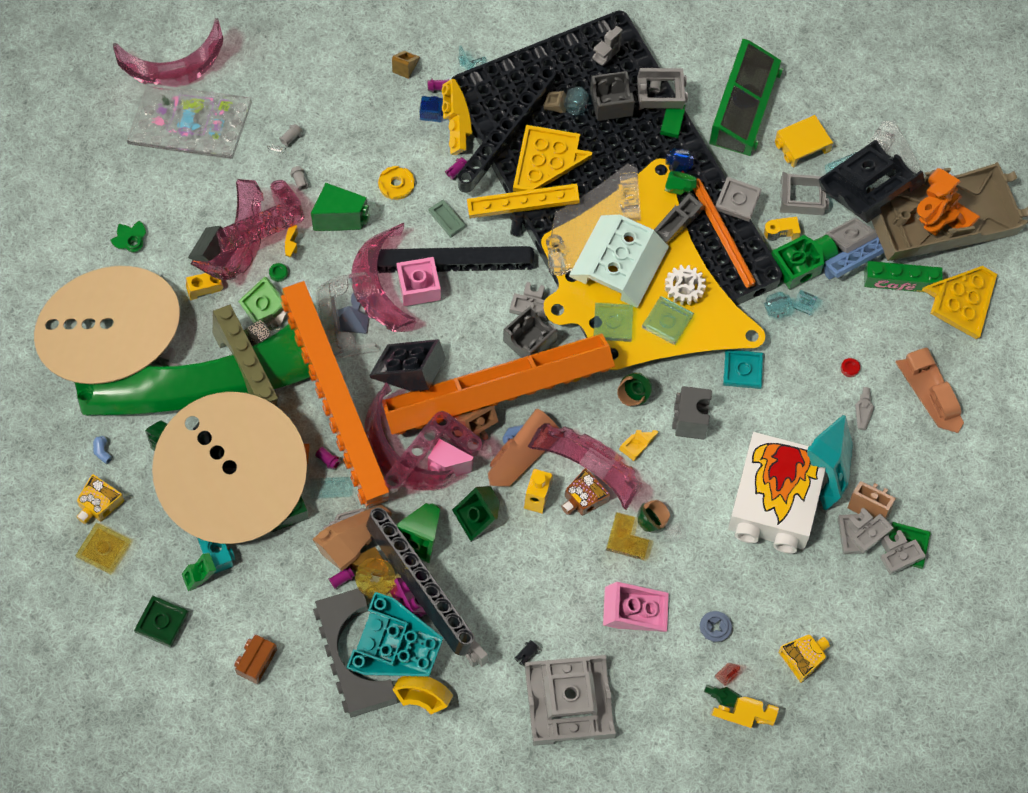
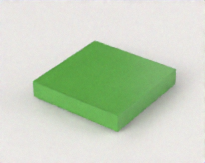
[238,277,283,330]

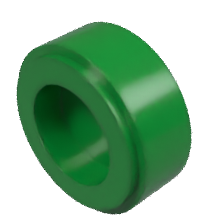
[269,263,288,282]

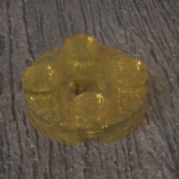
[355,558,396,599]

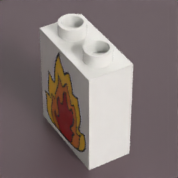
[728,432,826,553]

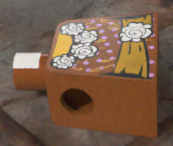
[561,468,610,516]

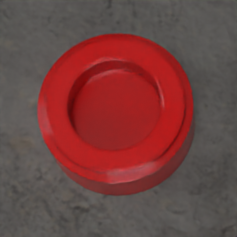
[840,358,860,377]

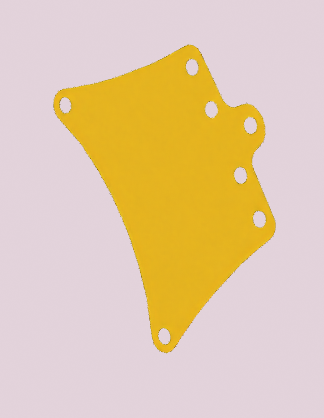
[541,159,765,370]

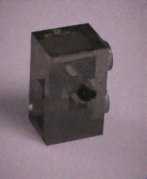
[244,314,281,346]

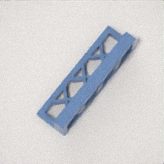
[824,236,884,280]

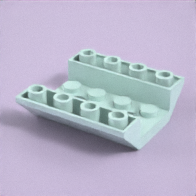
[569,214,669,308]

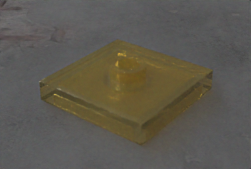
[75,523,131,575]

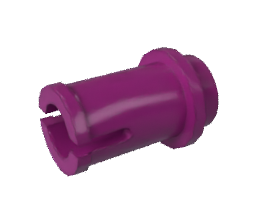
[427,78,449,93]
[445,157,467,180]
[315,447,341,470]
[328,566,355,589]

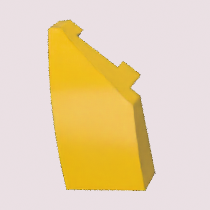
[285,223,298,258]
[619,430,658,461]

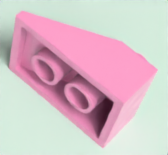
[603,582,669,632]

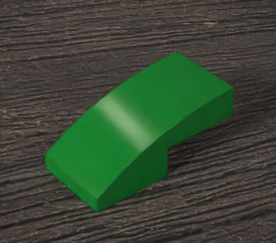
[182,553,216,591]

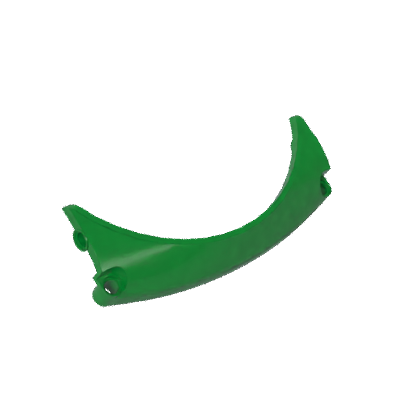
[74,305,315,416]

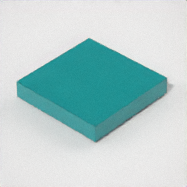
[723,349,763,389]

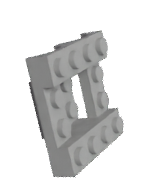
[525,655,616,746]

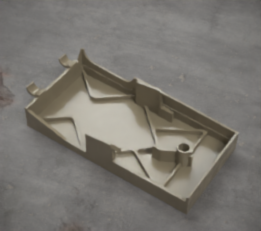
[867,162,1028,261]

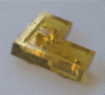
[606,512,649,560]

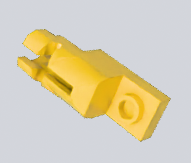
[711,696,779,728]

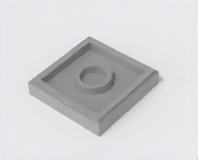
[715,177,762,222]
[825,217,877,253]

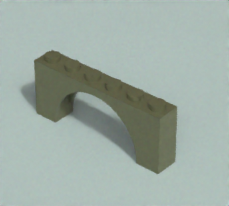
[212,304,278,406]

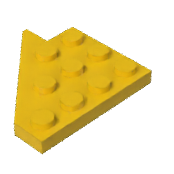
[513,125,592,192]
[922,266,997,339]

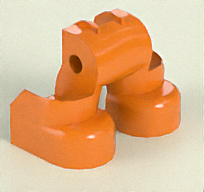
[917,168,980,236]

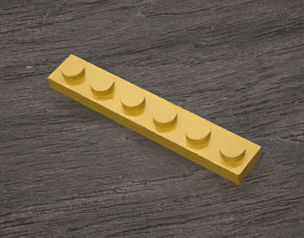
[467,184,580,218]

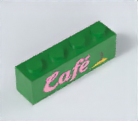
[864,261,943,293]

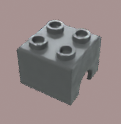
[590,71,634,121]
[503,305,557,358]
[672,386,712,440]

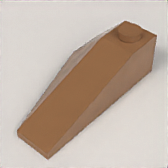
[313,504,392,571]

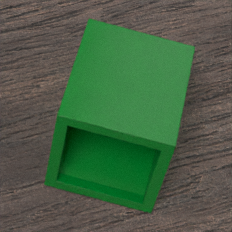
[311,183,370,231]

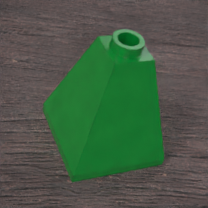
[397,503,440,563]

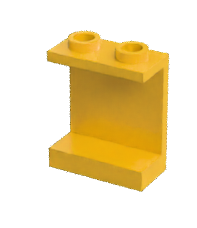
[775,115,833,168]

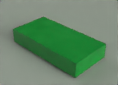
[660,104,686,138]

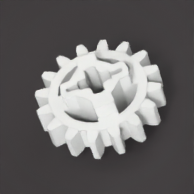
[665,265,706,305]

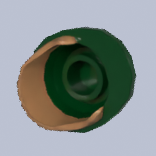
[617,373,652,406]
[637,500,670,533]

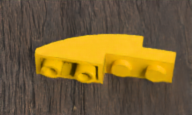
[442,79,472,155]

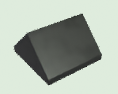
[188,226,239,272]

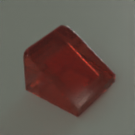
[715,663,740,686]

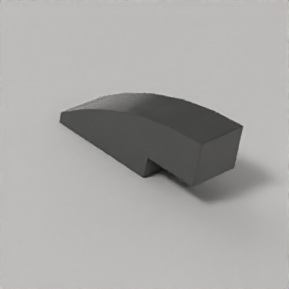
[654,194,705,244]

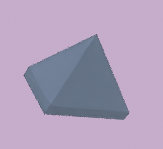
[329,306,369,334]

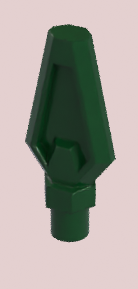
[704,684,742,708]

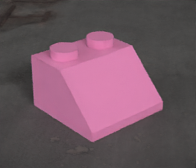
[396,257,441,306]
[428,439,474,479]

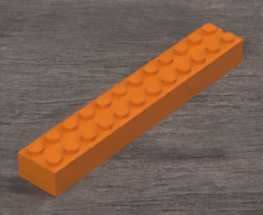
[280,281,389,509]
[382,333,615,435]

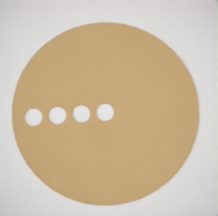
[34,266,180,384]
[152,392,307,544]

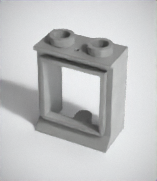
[637,68,688,110]
[779,171,829,215]

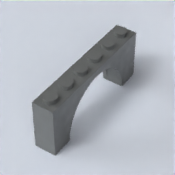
[313,587,397,718]

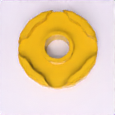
[378,166,415,200]

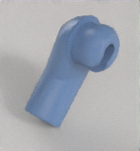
[503,425,523,444]
[93,436,112,464]

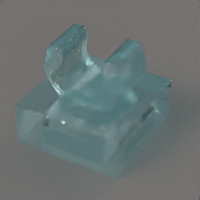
[793,290,817,315]

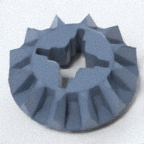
[700,611,732,643]

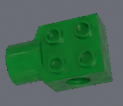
[772,234,838,290]

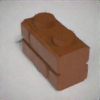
[234,635,277,684]

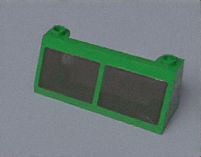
[709,39,783,156]

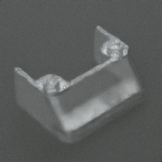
[315,272,381,358]

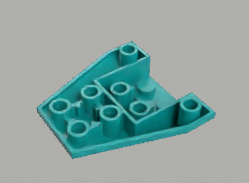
[807,415,853,510]
[346,592,444,677]

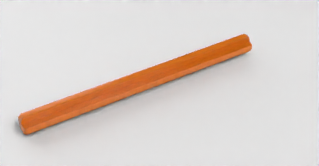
[693,179,755,288]

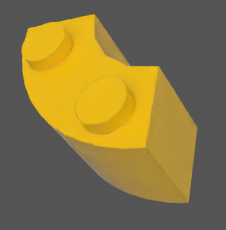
[392,676,453,715]

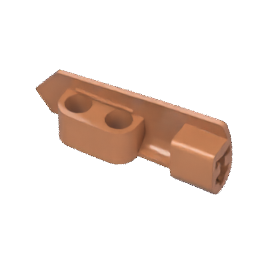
[895,348,964,433]
[488,409,562,487]

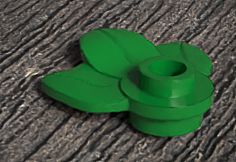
[110,221,146,253]

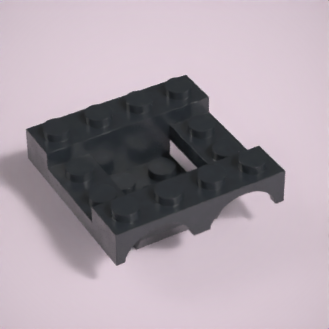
[818,139,925,223]

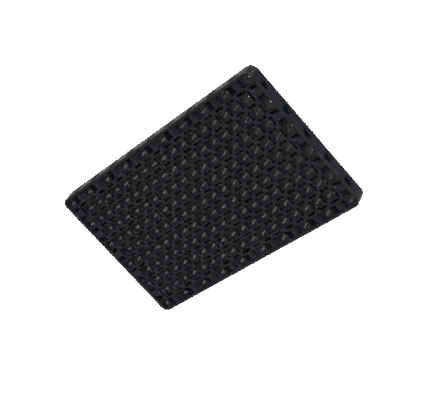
[451,10,782,359]

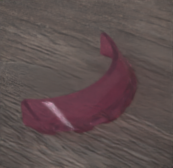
[113,18,224,88]
[190,179,265,280]
[351,222,416,332]
[364,382,457,491]
[528,423,643,510]

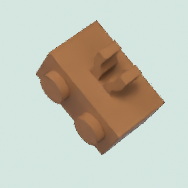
[450,405,499,445]
[847,481,896,519]

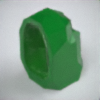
[664,171,697,195]

